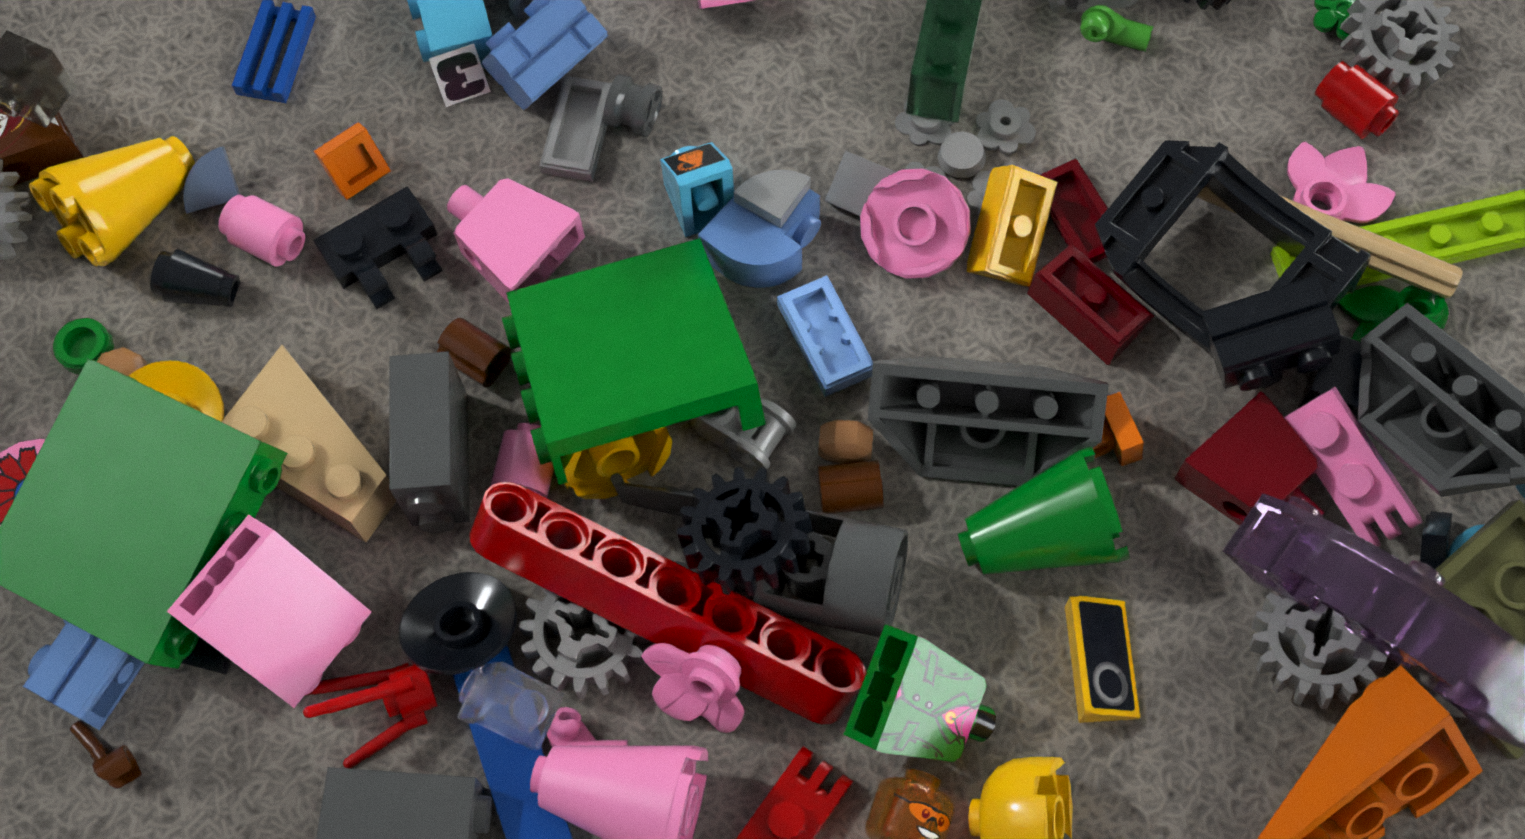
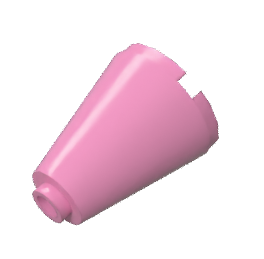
[530,746,708,839]

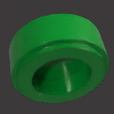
[53,318,114,375]

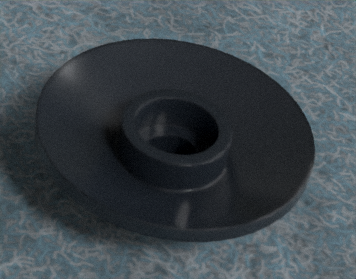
[399,572,517,675]

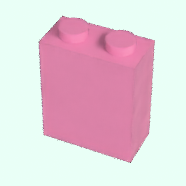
[167,515,372,708]

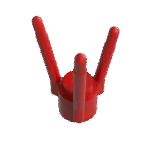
[303,662,438,769]

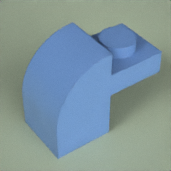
[698,189,821,288]

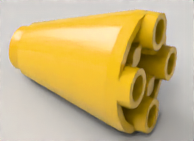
[29,136,195,266]

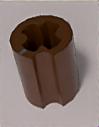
[437,318,511,388]
[817,460,884,514]

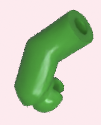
[1080,5,1154,52]

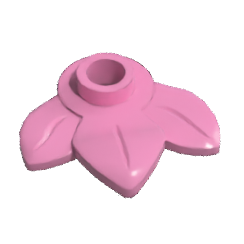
[1287,142,1395,224]
[641,643,745,733]

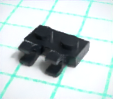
[313,186,443,310]

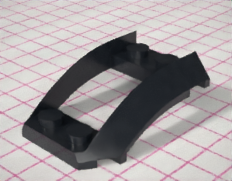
[1095,140,1371,389]

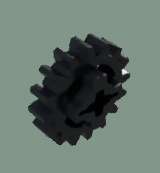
[677,467,812,596]

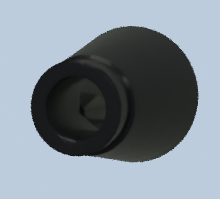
[150,249,240,307]

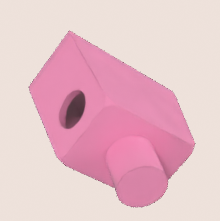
[447,178,585,303]

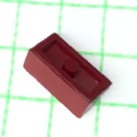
[1027,244,1154,365]

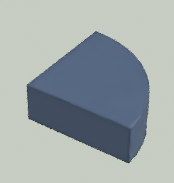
[183,146,240,214]

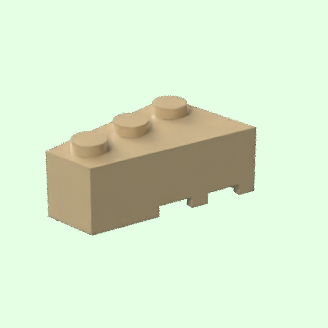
[222,345,396,542]

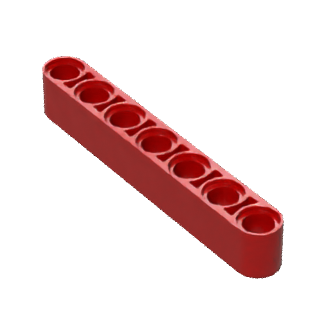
[469,482,866,725]

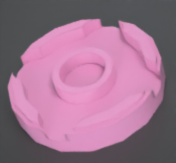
[860,168,971,279]

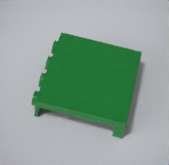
[502,238,766,485]
[0,358,287,669]

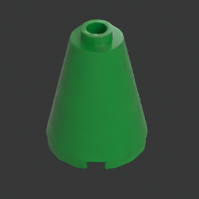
[958,446,1130,575]

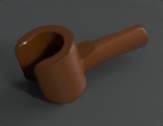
[70,720,142,789]

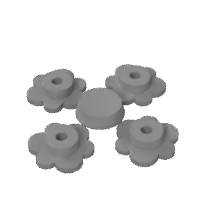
[895,93,1036,218]

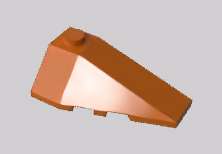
[1257,665,1483,839]

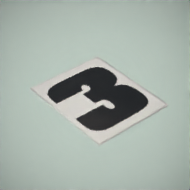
[429,44,491,107]

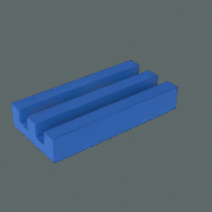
[232,0,316,103]

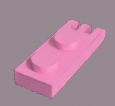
[1284,387,1423,552]

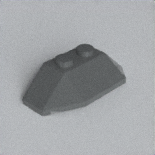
[1358,303,1525,497]
[867,356,1109,486]

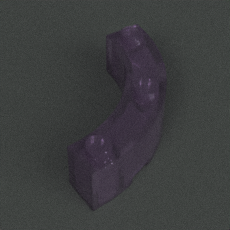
[1223,493,1525,750]

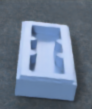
[777,275,873,397]

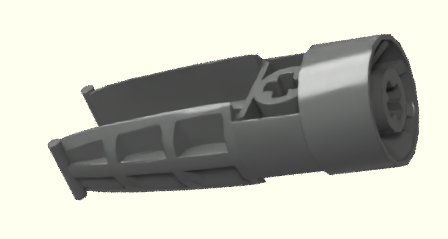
[610,473,908,638]

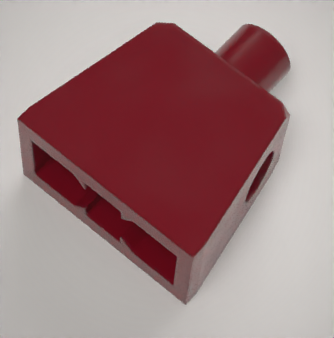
[1174,391,1325,538]

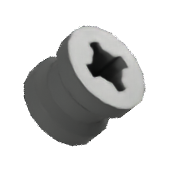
[603,74,663,137]

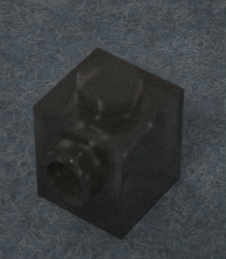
[0,30,76,128]

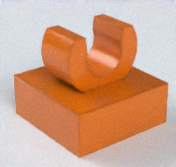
[313,122,391,200]
[1093,391,1144,466]

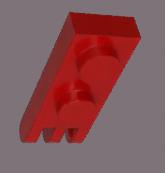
[736,746,854,839]

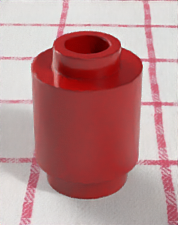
[1315,61,1399,139]

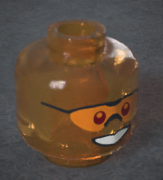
[865,769,955,839]

